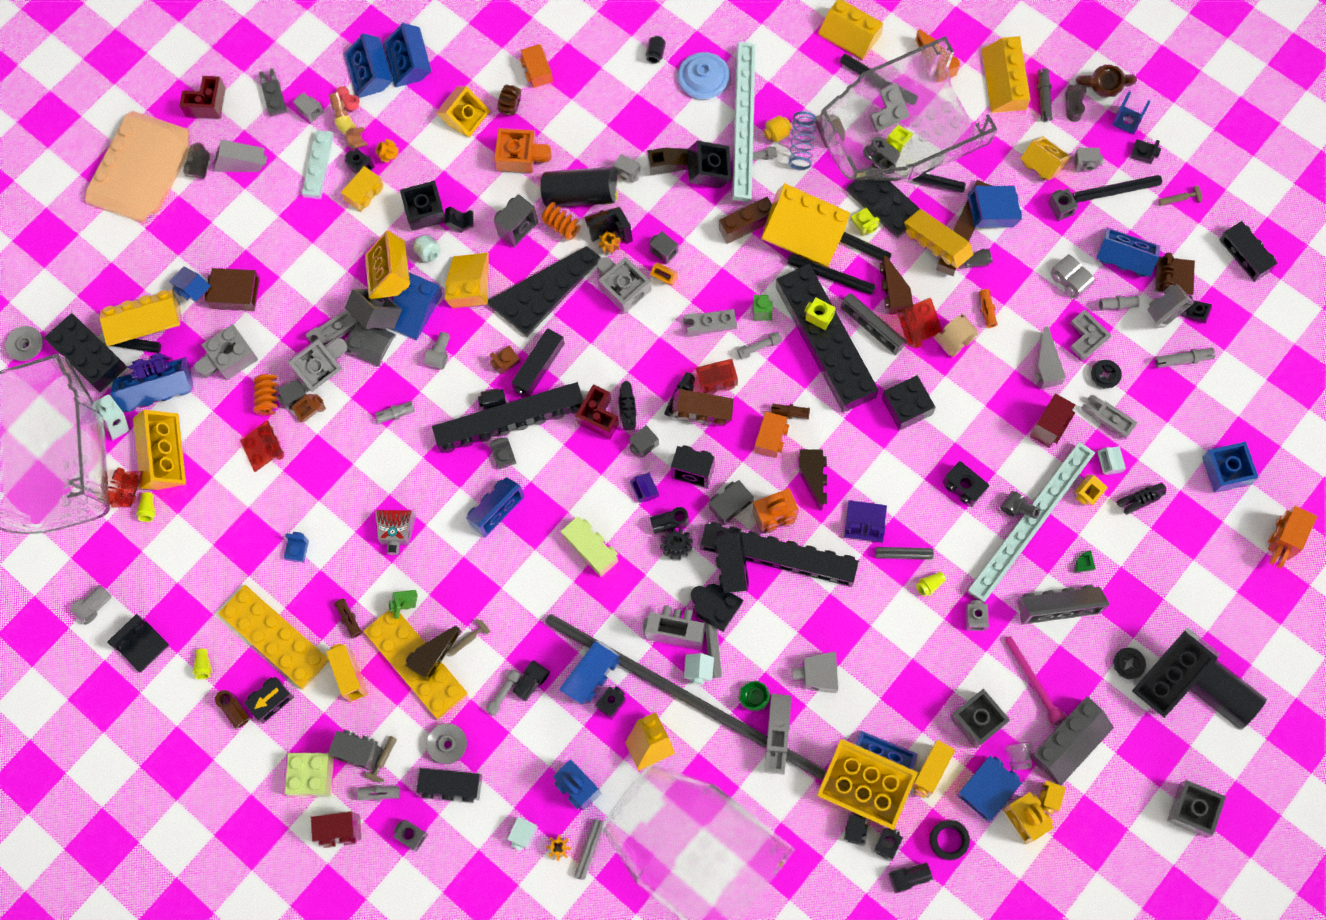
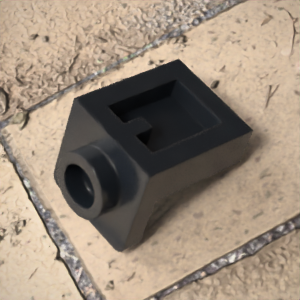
[1130,139,1161,164]
[445,206,474,233]

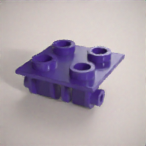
[127,353,173,380]
[844,500,887,543]

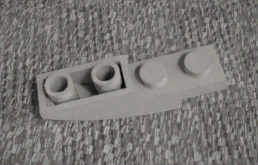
[764,694,791,775]

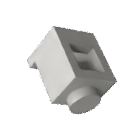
[293,93,324,123]
[1074,148,1103,173]
[613,154,641,183]
[966,600,989,631]

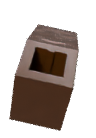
[879,256,913,315]

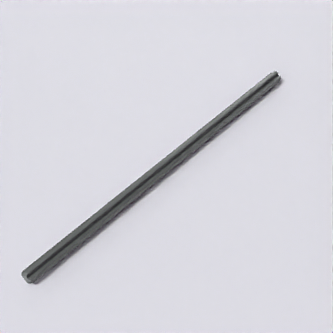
[545,614,826,779]

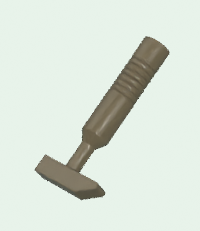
[1159,185,1203,206]
[448,619,491,656]
[365,736,397,783]

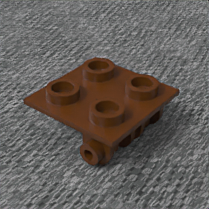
[1155,252,1195,295]

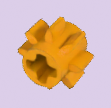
[376,139,398,163]
[598,231,621,255]
[546,834,572,861]

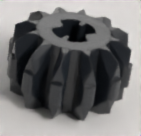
[660,527,693,561]

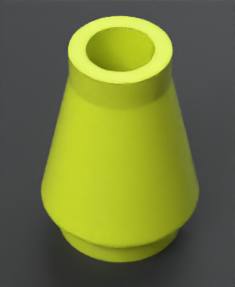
[136,492,156,522]
[916,571,946,597]
[192,649,213,680]

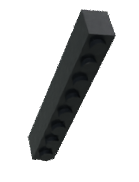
[432,382,584,453]
[700,522,859,587]

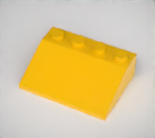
[761,183,850,267]
[817,739,918,830]

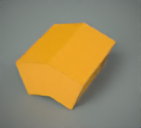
[650,262,678,286]

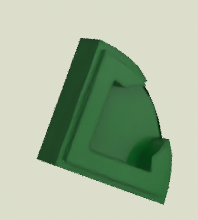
[1074,550,1096,573]

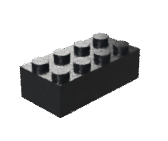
[44,313,128,393]
[1132,627,1220,718]

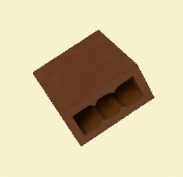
[205,268,260,311]

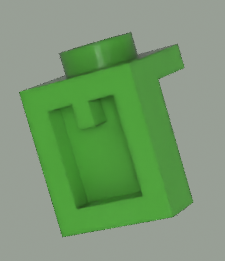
[389,590,418,619]

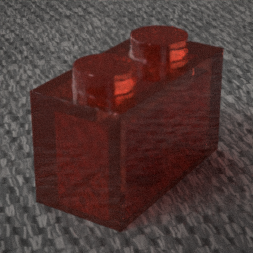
[696,359,738,395]

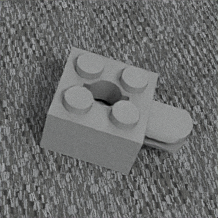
[597,257,652,314]
[195,324,259,380]
[288,337,347,392]

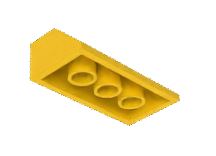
[981,36,1030,113]
[365,230,410,299]
[100,289,181,346]
[133,410,186,490]

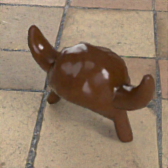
[1075,64,1137,97]

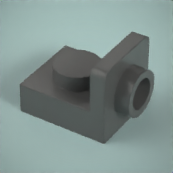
[490,437,517,470]

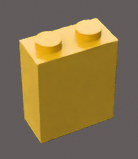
[326,643,369,702]
[911,739,956,799]

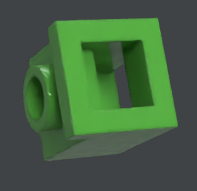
[753,295,773,321]

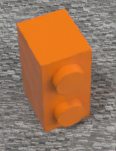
[519,43,553,88]
[754,411,790,458]

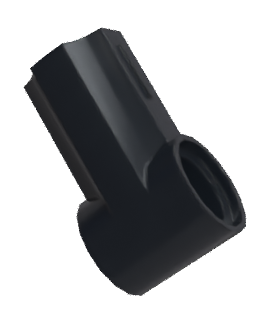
[650,507,690,534]
[512,660,550,702]
[888,863,933,894]

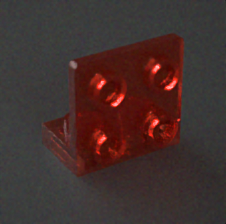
[896,298,943,349]

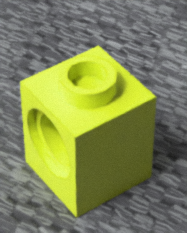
[804,297,836,330]

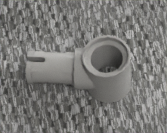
[424,332,450,370]

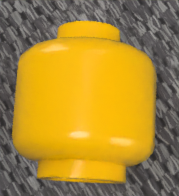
[764,115,792,142]

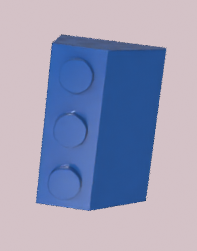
[383,23,431,87]
[344,33,393,98]
[1097,227,1160,277]
[466,477,525,538]
[559,641,621,704]
[855,731,918,770]

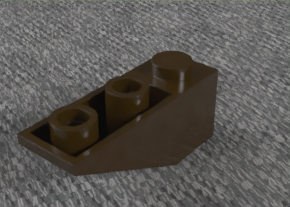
[647,147,688,175]
[799,449,827,510]

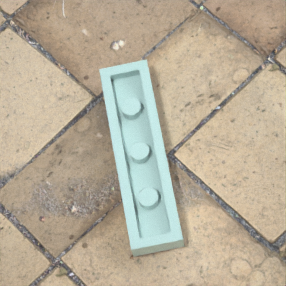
[302,130,334,199]

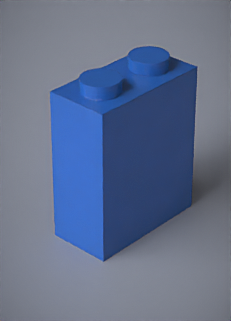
[967,186,1022,228]
[957,756,1022,823]

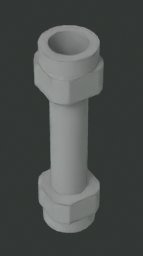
[753,146,777,160]
[737,332,782,360]
[485,669,522,716]

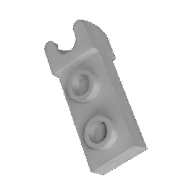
[683,309,737,337]
[306,310,358,345]

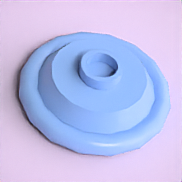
[678,52,730,99]

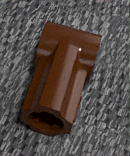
[215,690,251,729]

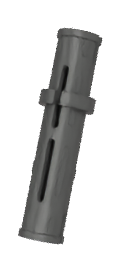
[1037,68,1053,122]

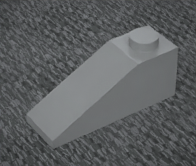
[1034,326,1066,389]

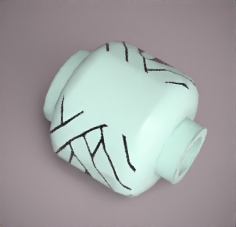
[413,235,441,262]

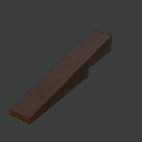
[936,180,992,276]

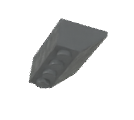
[1018,585,1109,625]
[1029,696,1114,785]

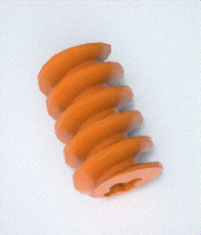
[541,202,581,241]
[253,374,278,416]

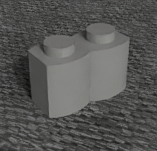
[1051,254,1095,298]

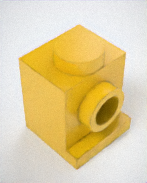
[1074,474,1108,505]
[1039,780,1066,815]

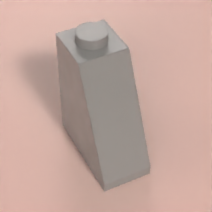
[214,140,267,172]

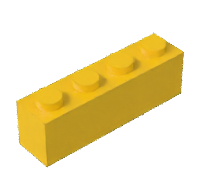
[904,209,973,268]

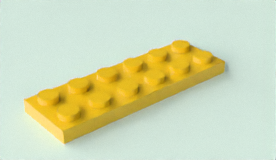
[218,585,329,689]
[364,610,469,720]

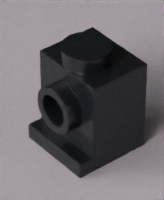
[344,148,375,175]
[595,686,626,719]
[843,813,868,846]

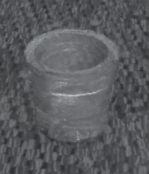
[1004,742,1032,770]

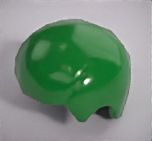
[738,681,770,711]

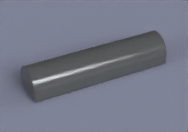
[841,293,907,355]

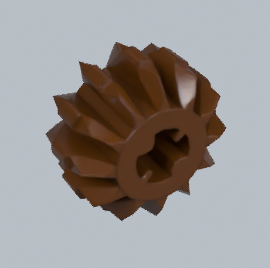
[497,84,522,116]

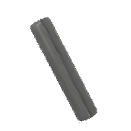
[875,547,934,559]

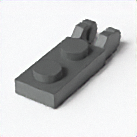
[259,68,287,117]

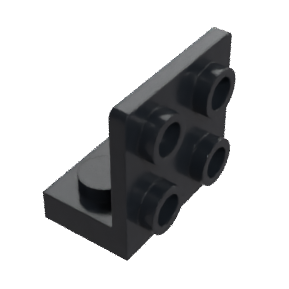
[588,207,633,244]
[107,614,169,672]

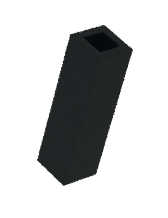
[511,328,565,397]

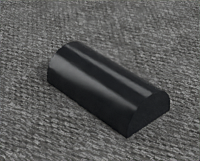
[540,167,618,207]
[1190,660,1267,730]

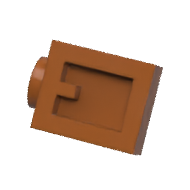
[490,345,521,374]
[292,394,326,422]

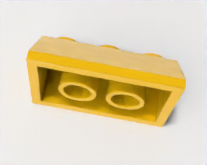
[818,0,884,60]

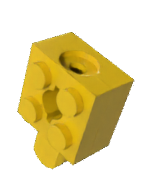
[1003,792,1054,845]

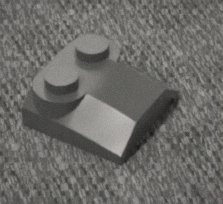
[346,321,396,367]

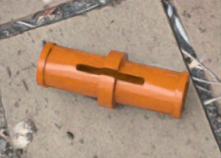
[978,289,998,328]

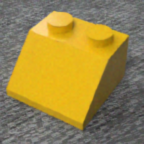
[436,86,490,138]
[1020,136,1072,180]
[625,712,675,771]

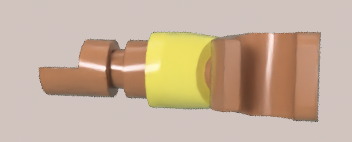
[328,92,368,149]

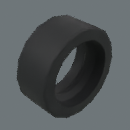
[929,819,970,861]

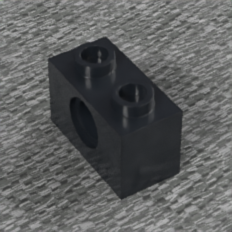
[942,461,990,507]

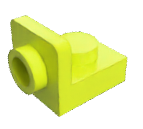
[886,125,913,154]
[851,207,879,236]

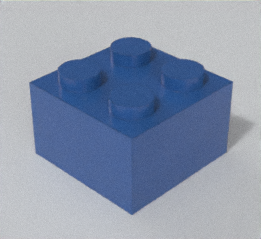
[1202,441,1259,493]

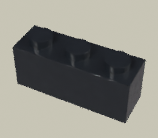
[1219,221,1278,282]
[713,529,749,593]
[416,768,483,803]

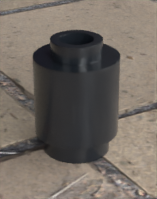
[645,36,666,64]
[477,388,506,410]

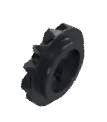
[1090,360,1122,389]
[1113,647,1146,680]

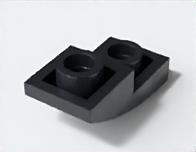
[1180,295,1212,324]

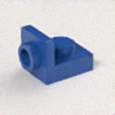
[284,532,309,563]

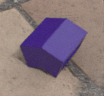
[630,472,659,503]

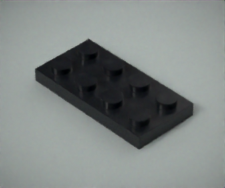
[846,165,920,239]

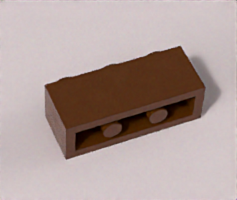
[719,196,772,244]
[672,389,734,426]

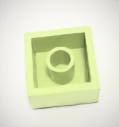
[285,753,334,797]

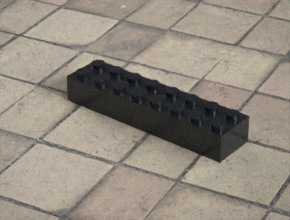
[775,264,879,413]

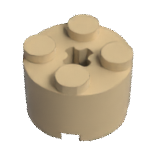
[934,313,979,358]

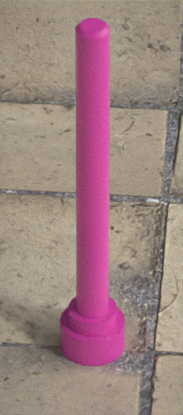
[1005,636,1066,725]

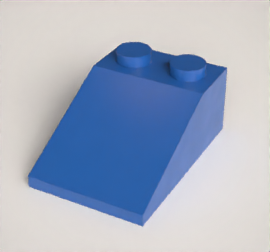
[389,272,443,341]

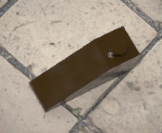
[405,625,462,681]

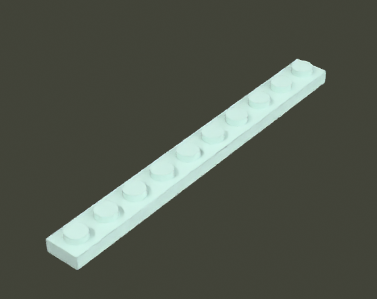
[732,41,756,202]
[967,442,1095,604]

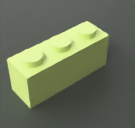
[561,516,618,577]

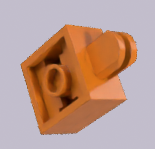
[494,128,552,173]
[752,488,799,533]
[1267,505,1318,569]

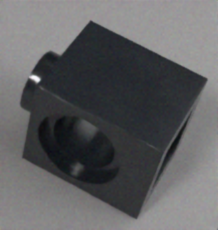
[872,828,904,861]

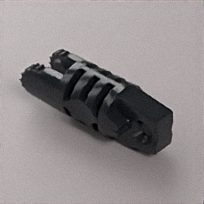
[664,372,696,419]
[618,381,637,430]
[1116,483,1167,515]

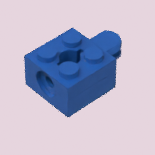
[553,759,602,810]

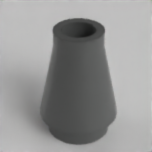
[965,248,993,268]

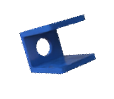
[1112,91,1151,135]

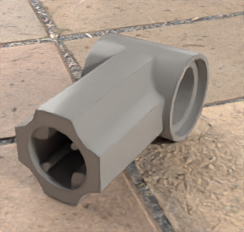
[70,585,112,625]

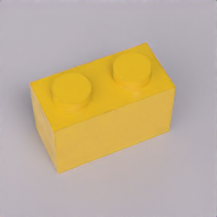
[341,166,384,212]

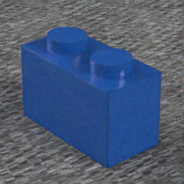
[169,266,211,302]

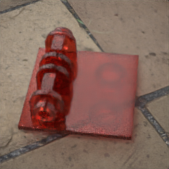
[240,420,285,472]
[104,467,144,508]

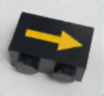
[244,676,295,724]

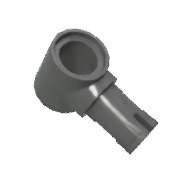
[1000,491,1040,519]

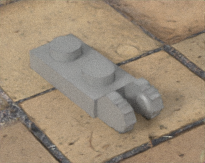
[1081,395,1138,439]

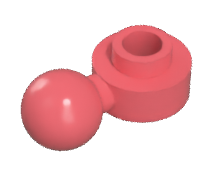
[335,86,360,111]

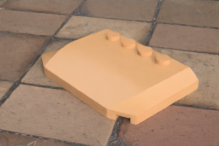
[85,111,190,223]

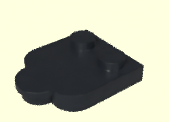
[690,584,744,632]

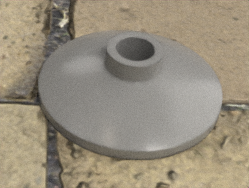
[5,326,43,361]
[427,723,467,764]

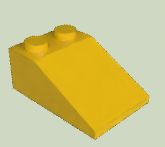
[445,252,489,308]

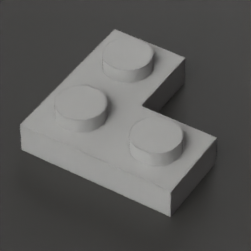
[869,83,910,132]
[1070,310,1112,362]

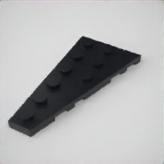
[487,246,601,337]

